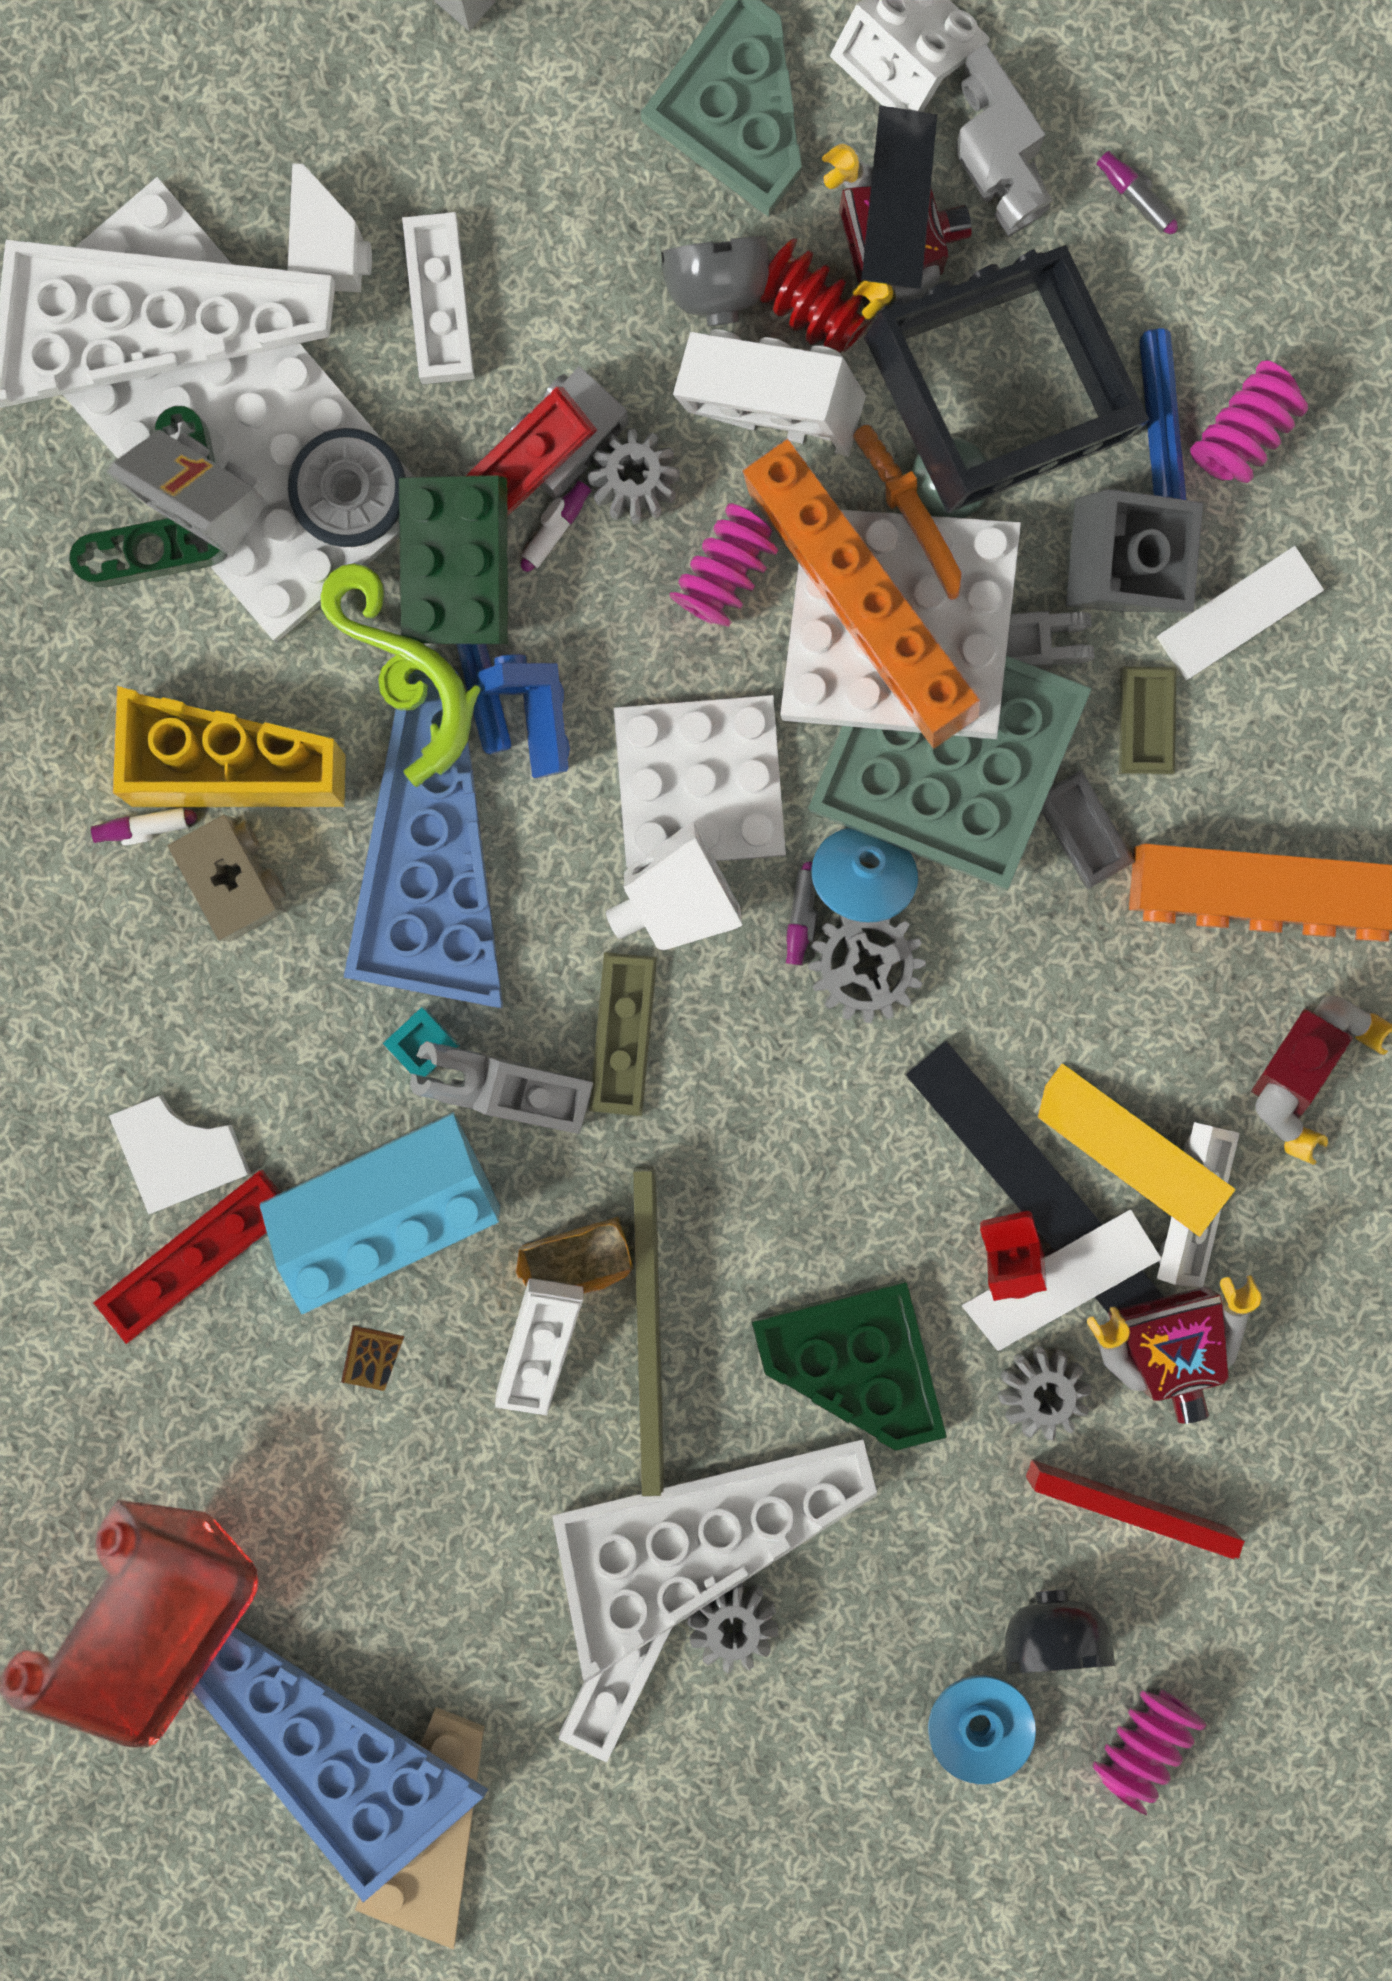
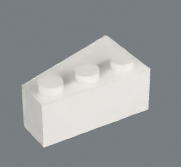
[673,329,866,457]

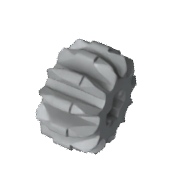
[588,428,680,524]
[998,1346,1091,1440]
[687,1582,778,1674]

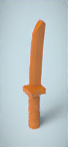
[853,425,962,600]

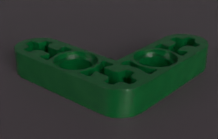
[69,406,228,587]

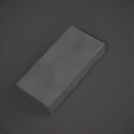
[1041,770,1135,889]

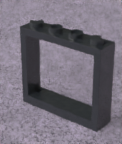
[864,245,1149,514]

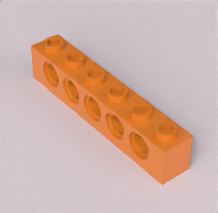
[742,439,980,749]

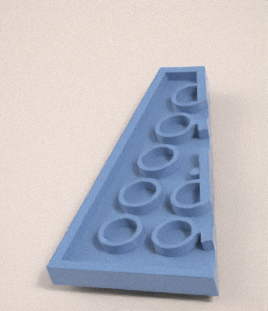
[344,670,503,1008]
[158,1608,489,1903]

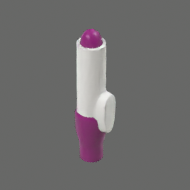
[520,480,592,572]
[90,807,197,845]

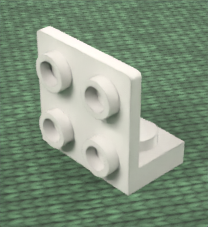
[830,0,990,112]

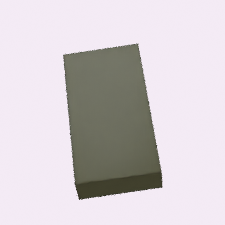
[1119,666,1177,775]

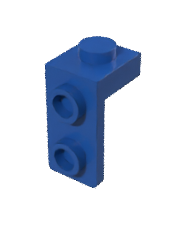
[475,654,570,778]

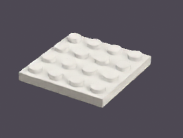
[780,510,1021,739]

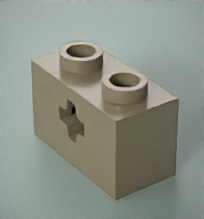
[167,815,287,942]

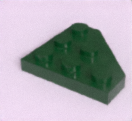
[751,1279,947,1451]

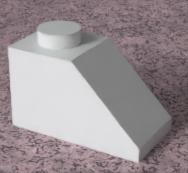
[288,163,372,292]

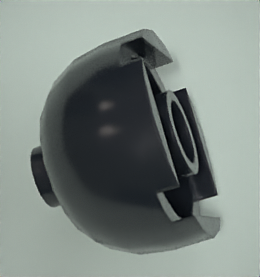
[1005,1590,1116,1674]

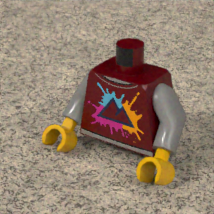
[822,144,972,319]
[1251,996,1392,1165]
[1087,1275,1262,1424]

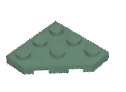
[641,0,802,217]

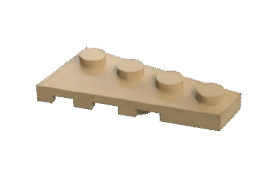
[355,1707,485,1949]

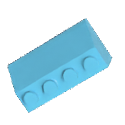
[260,1112,500,1315]

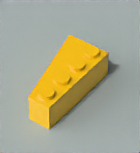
[113,686,346,807]

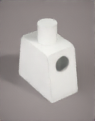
[606,822,742,950]

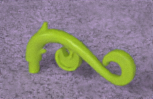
[320,563,480,788]

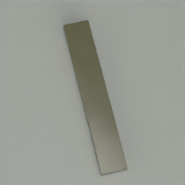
[633,1167,664,1497]

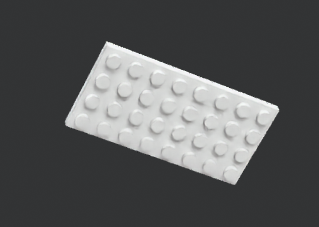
[63,177,414,643]

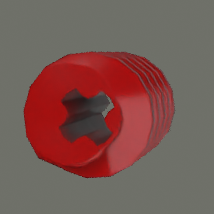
[759,238,875,353]

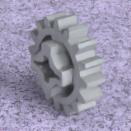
[808,915,926,1023]

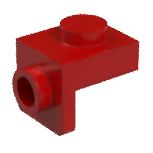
[980,1211,1047,1301]

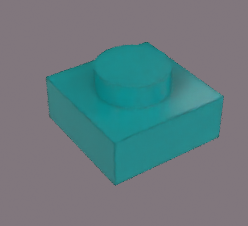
[382,1007,461,1077]

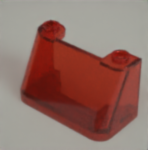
[0,1499,258,1748]

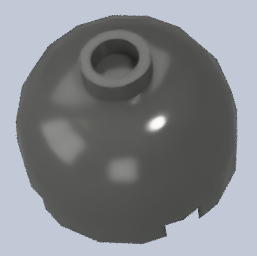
[661,236,770,326]

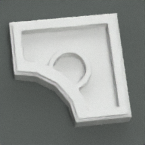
[109,1095,251,1214]

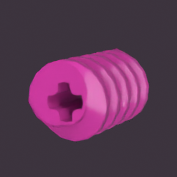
[1190,360,1308,483]
[669,503,779,627]
[1092,1689,1206,1815]

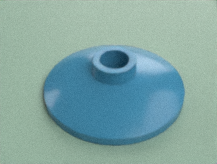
[811,828,918,923]
[928,1675,1036,1784]

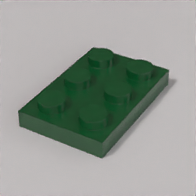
[399,476,508,644]

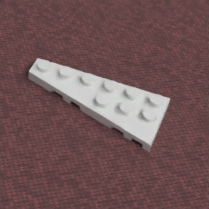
[0,240,335,408]
[552,1439,877,1682]

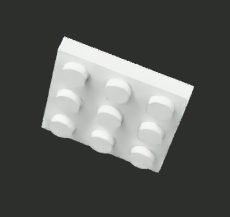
[614,695,786,868]

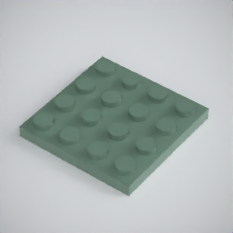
[808,656,1092,891]

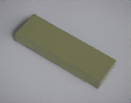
[589,952,657,1116]

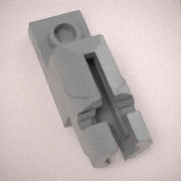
[956,43,1053,237]
[410,1041,593,1134]

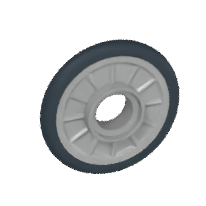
[288,428,406,547]

